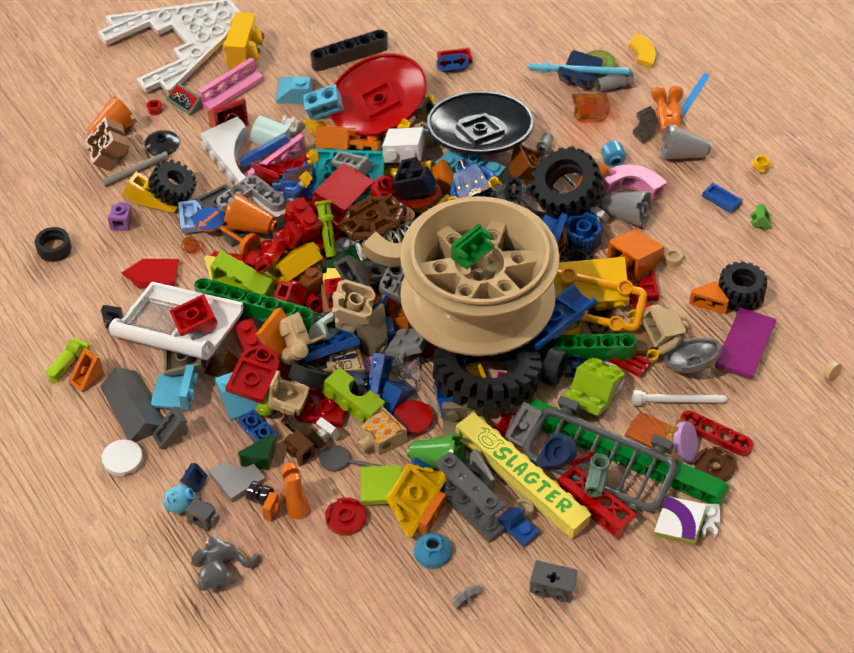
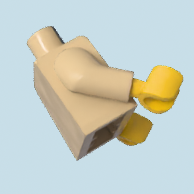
[628,304,688,364]

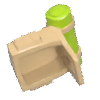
[255,371,310,417]

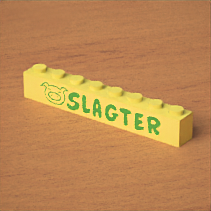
[456,412,591,539]

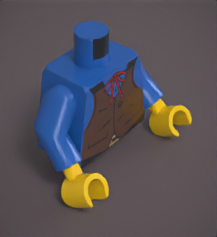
[273,149,319,199]

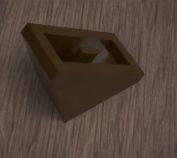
[205,350,239,378]

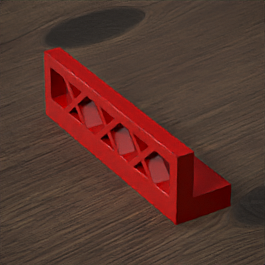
[557,465,636,540]

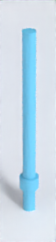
[528,63,630,75]

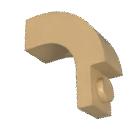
[362,232,401,267]

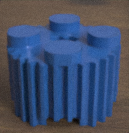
[564,212,602,254]

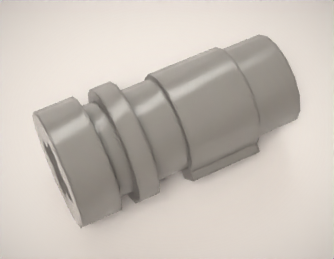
[597,69,635,92]

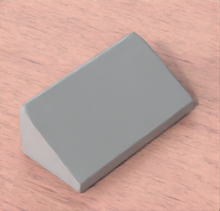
[465,449,495,491]

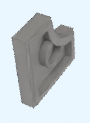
[209,461,266,502]

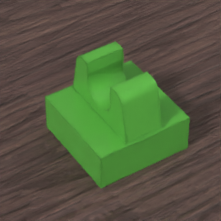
[750,204,771,230]

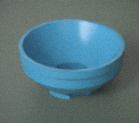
[414,533,452,569]

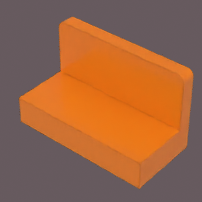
[316,125,356,150]
[415,491,446,535]

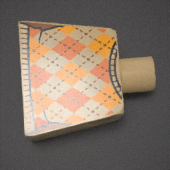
[357,406,407,454]

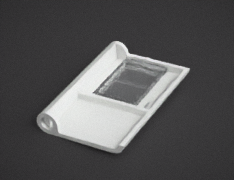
[109,282,244,360]

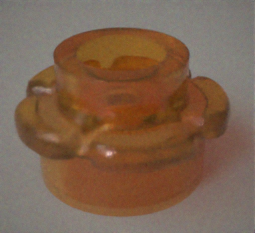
[181,236,199,253]

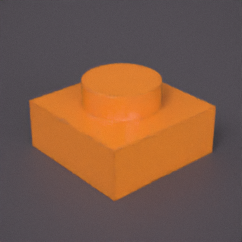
[262,492,281,522]

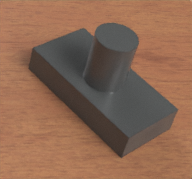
[152,406,188,449]

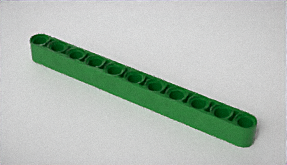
[528,399,730,506]

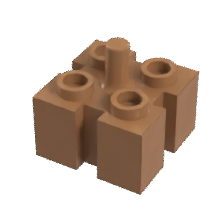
[84,117,130,171]

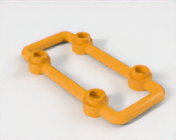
[556,267,647,333]

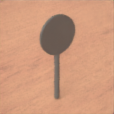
[319,445,384,471]

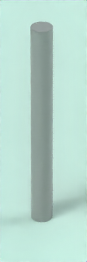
[102,152,169,186]

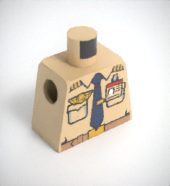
[318,345,365,374]

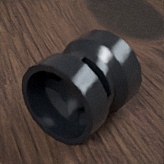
[246,480,274,506]

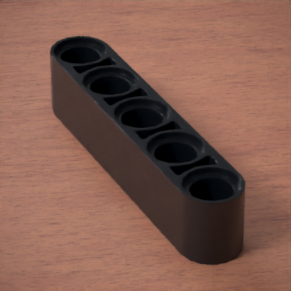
[310,29,388,71]

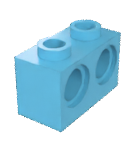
[303,84,343,120]

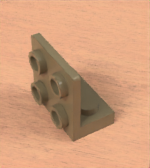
[442,402,483,448]

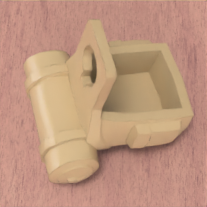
[279,312,327,365]

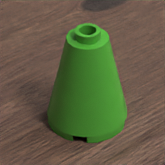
[407,433,465,469]

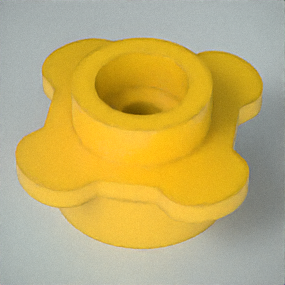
[751,155,772,173]

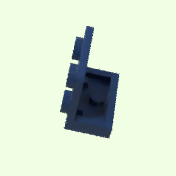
[557,50,603,90]

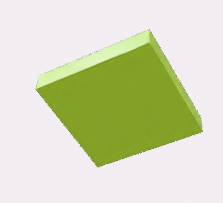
[361,465,402,505]

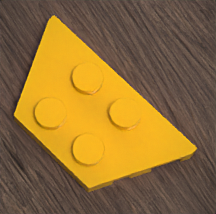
[386,464,445,538]

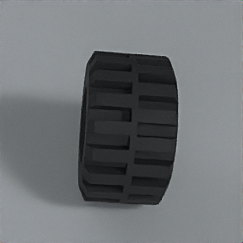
[718,261,768,311]

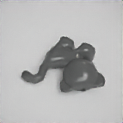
[191,535,261,591]

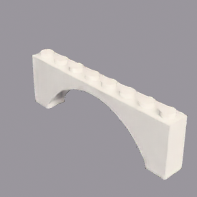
[200,116,299,232]

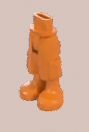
[651,85,684,134]

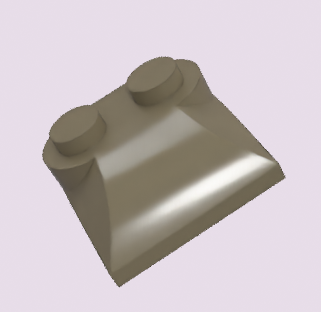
[164,350,206,376]

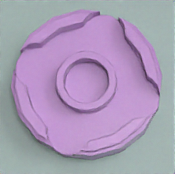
[674,421,698,462]

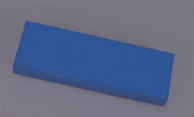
[238,133,289,167]

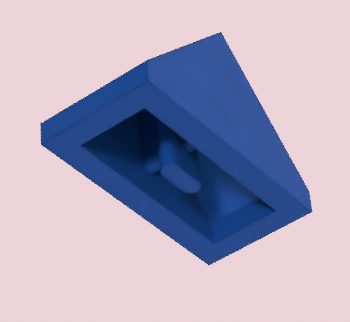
[379,380,415,416]

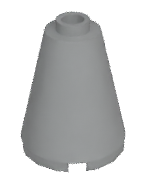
[660,124,711,159]
[599,191,652,227]

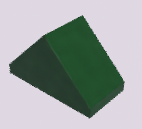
[238,433,276,470]

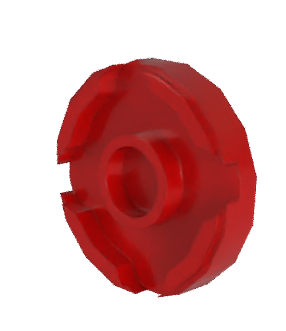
[393,400,433,436]
[325,497,366,536]

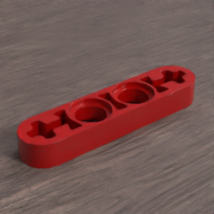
[680,410,753,456]

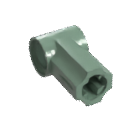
[584,454,609,498]

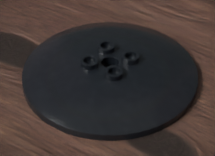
[427,91,533,155]

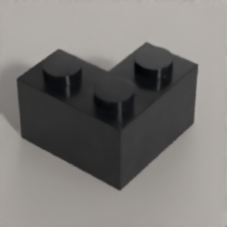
[391,157,437,200]

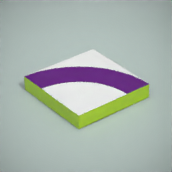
[654,496,707,544]

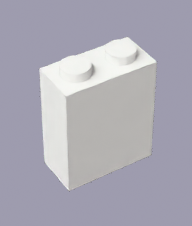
[382,127,425,163]

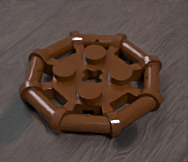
[339,194,407,242]

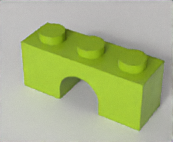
[322,367,385,424]

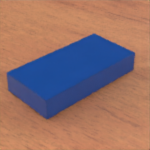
[702,183,743,214]

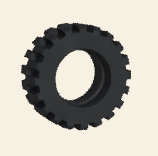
[531,147,604,220]

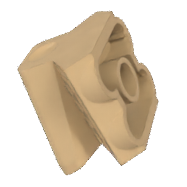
[332,279,375,333]

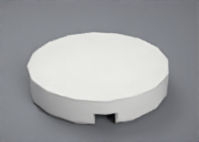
[102,439,143,477]

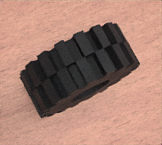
[148,159,197,206]

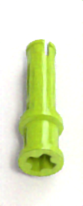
[315,200,337,257]

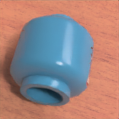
[601,141,626,167]

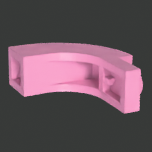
[601,165,667,200]

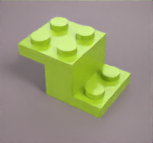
[563,358,626,416]

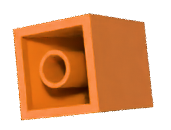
[607,229,665,284]

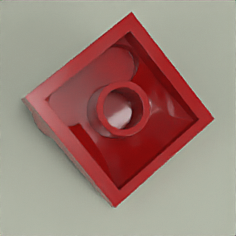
[169,294,218,336]

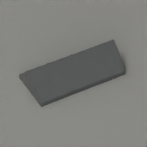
[100,367,163,442]

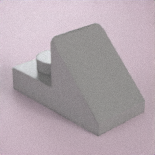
[505,402,542,447]

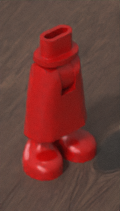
[255,230,289,273]

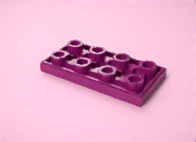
[715,307,777,379]

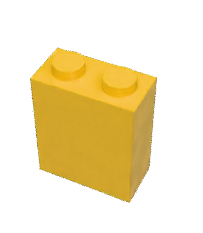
[266,242,323,284]

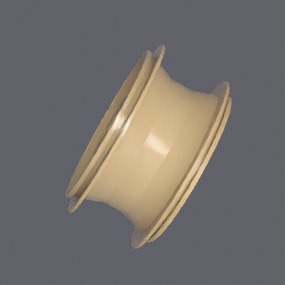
[400,196,559,356]

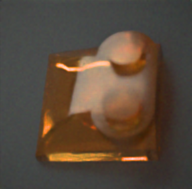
[572,94,610,121]

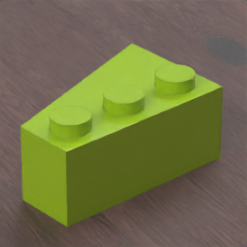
[210,250,274,297]

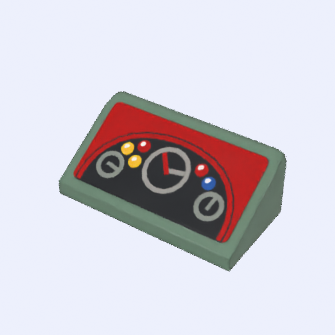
[166,82,202,115]

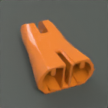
[281,462,311,519]

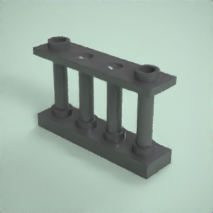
[434,451,506,543]

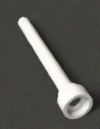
[632,390,728,406]

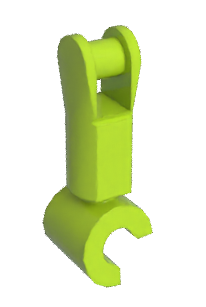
[46,337,90,383]

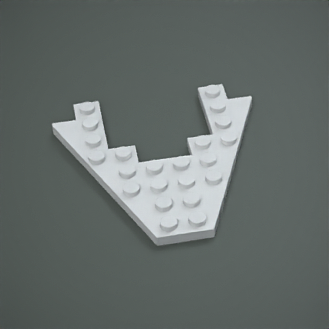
[98,0,241,94]

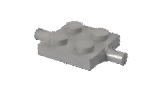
[385,328,428,364]

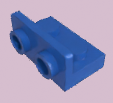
[366,353,393,394]

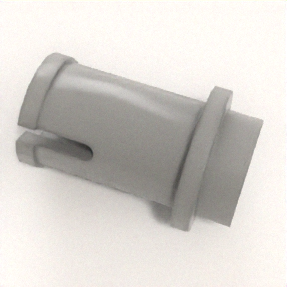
[537,132,554,154]

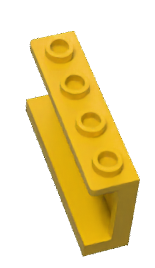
[553,257,629,311]

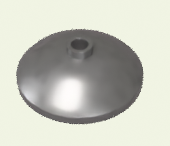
[663,338,722,373]

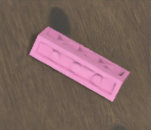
[198,58,264,111]
[243,134,305,177]

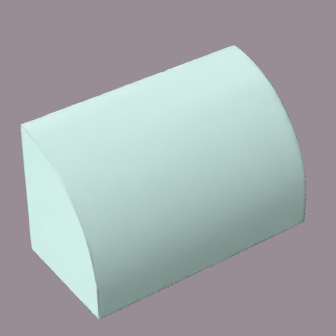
[250,115,291,145]
[309,311,341,340]

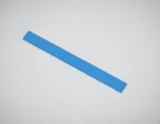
[682,73,710,117]

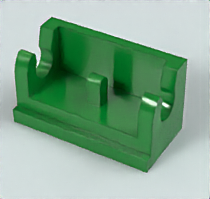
[451,224,494,270]

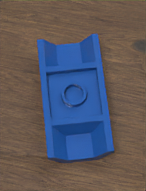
[529,284,597,352]

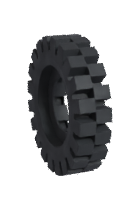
[433,342,541,411]

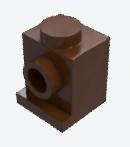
[284,430,315,467]

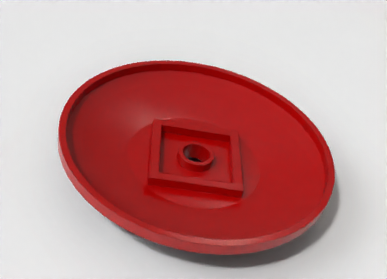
[330,53,427,137]

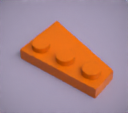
[349,135,382,151]

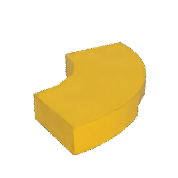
[629,33,656,68]

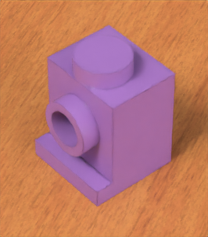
[108,202,132,231]

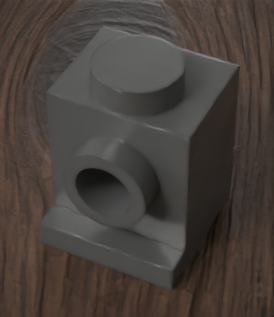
[185,495,220,532]

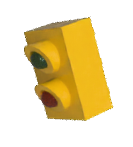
[223,12,265,72]

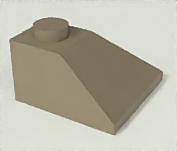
[356,303,388,357]

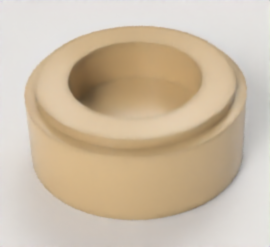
[664,249,683,267]
[823,360,842,381]
[513,498,534,519]

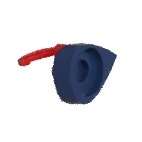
[535,433,595,468]

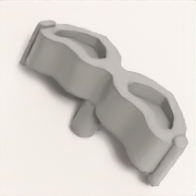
[452,585,483,609]

